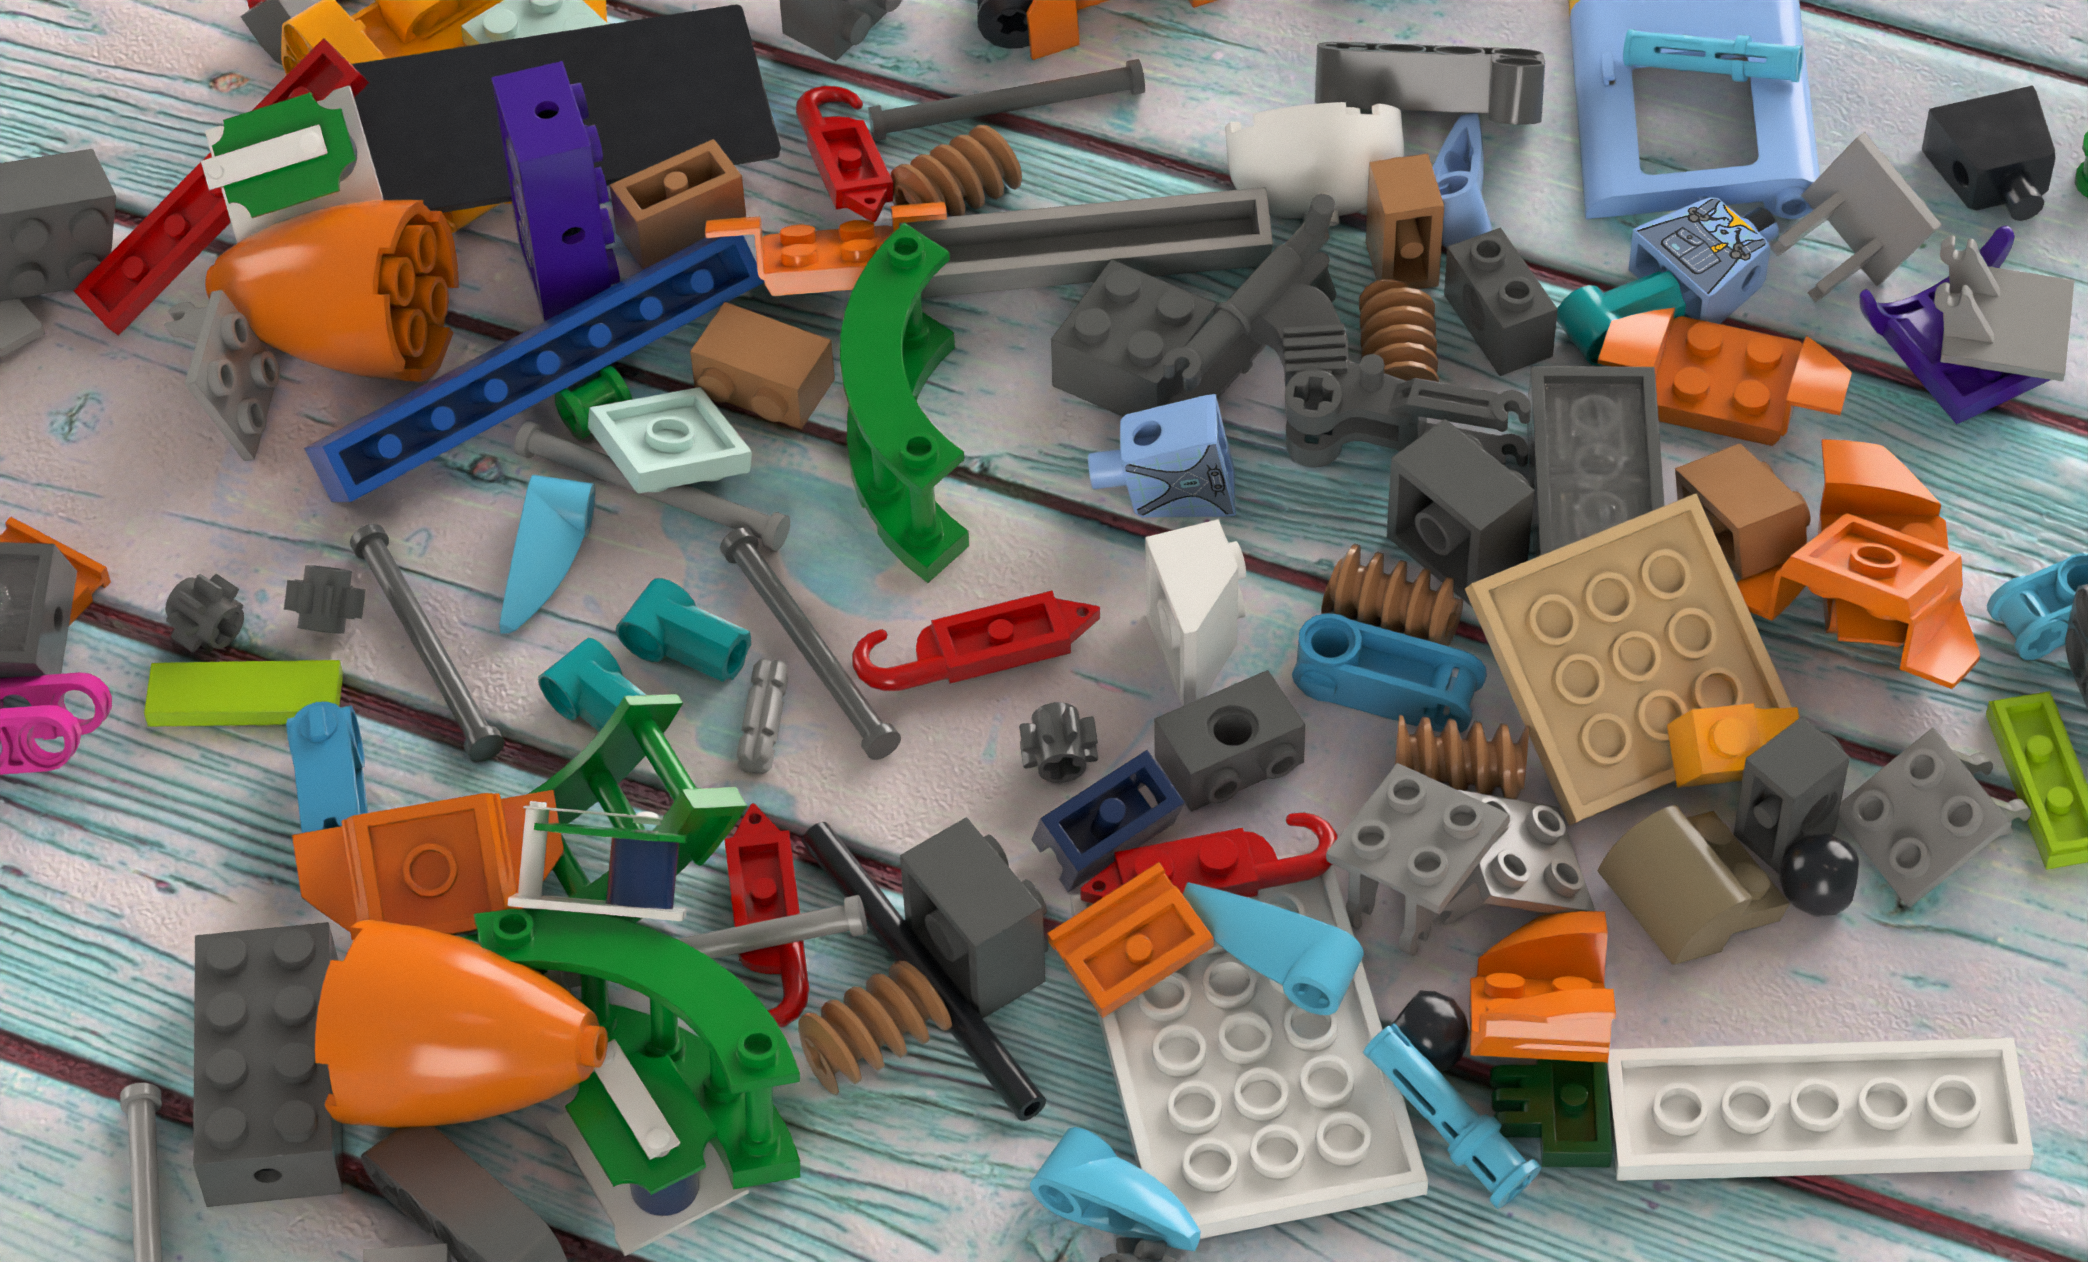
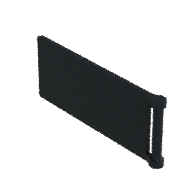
[352,4,781,213]

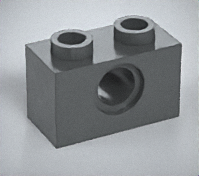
[1444,227,1558,376]
[1154,670,1305,812]
[1733,717,1850,875]

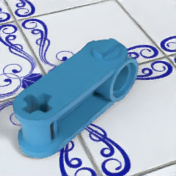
[1292,613,1487,733]
[286,702,368,833]

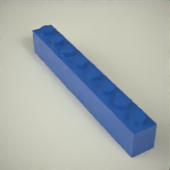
[304,235,764,502]

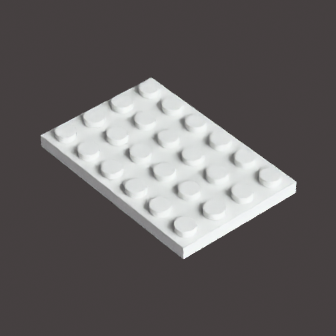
[1070,849,1428,1239]

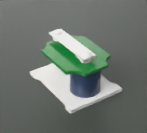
[201,86,384,243]
[508,801,687,921]
[545,1039,749,1257]

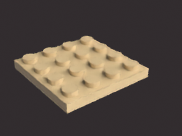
[1465,494,1792,826]

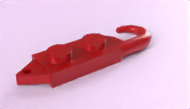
[796,86,893,222]
[852,590,1100,691]
[724,803,810,1028]
[1080,812,1338,904]

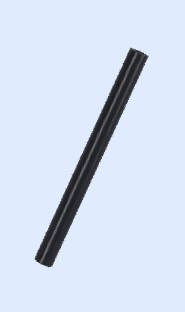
[802,822,1046,1121]

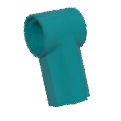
[1557,271,1686,366]
[616,578,752,682]
[538,637,646,732]

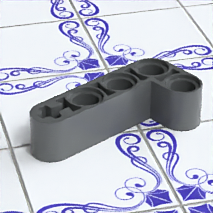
[1314,42,1545,125]
[361,1126,568,1262]

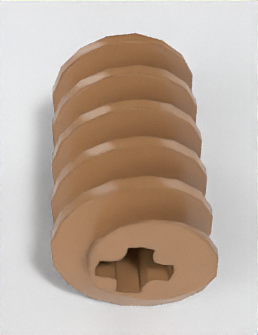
[890,125,1022,225]
[1359,279,1439,382]
[1321,544,1463,646]
[1395,715,1529,800]
[798,960,952,1095]

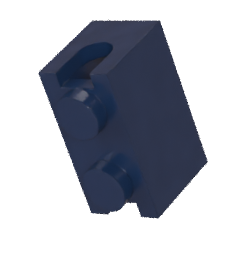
[1031,749,1185,893]

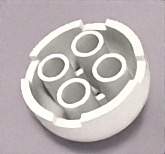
[1225,102,1404,227]

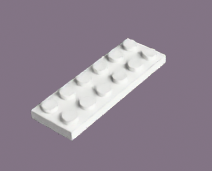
[1606,1038,2034,1181]

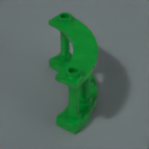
[840,223,969,583]
[462,694,748,974]
[474,909,801,1190]

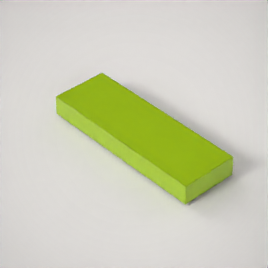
[144,660,343,727]
[1986,691,2088,870]

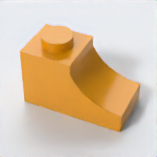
[1667,703,1799,788]

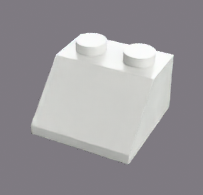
[1145,519,1246,706]

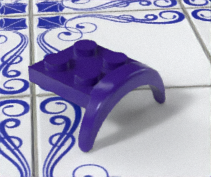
[1859,225,2050,425]

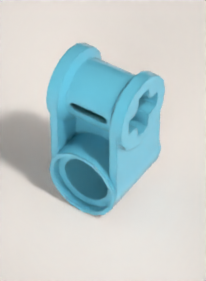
[1986,553,2088,660]

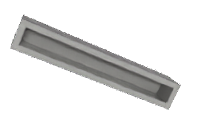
[908,187,1273,298]

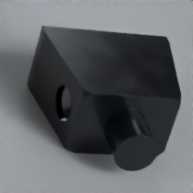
[1922,85,2056,221]

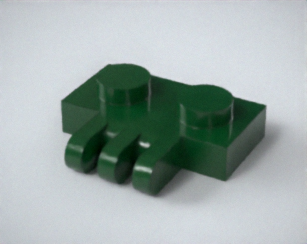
[1490,1059,1612,1167]

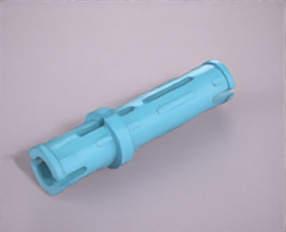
[1623,29,1804,83]

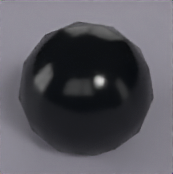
[1779,833,1859,917]
[1390,990,1470,1073]

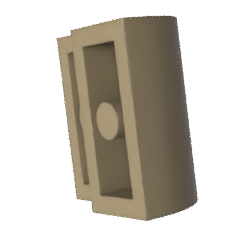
[1597,804,1790,965]

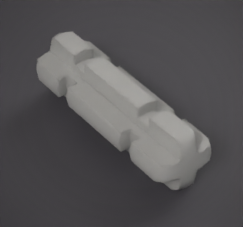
[737,659,788,774]

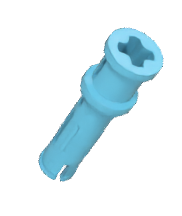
[1363,1023,1542,1209]

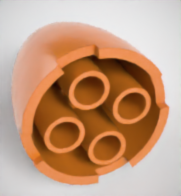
[205,200,459,382]
[315,920,608,1128]

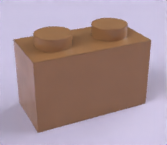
[609,139,746,270]
[1365,153,1444,289]
[690,302,835,429]
[1675,443,1811,579]

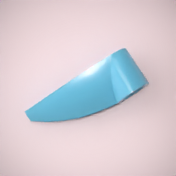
[499,475,596,633]
[1183,883,1364,1015]
[1030,1127,1201,1251]

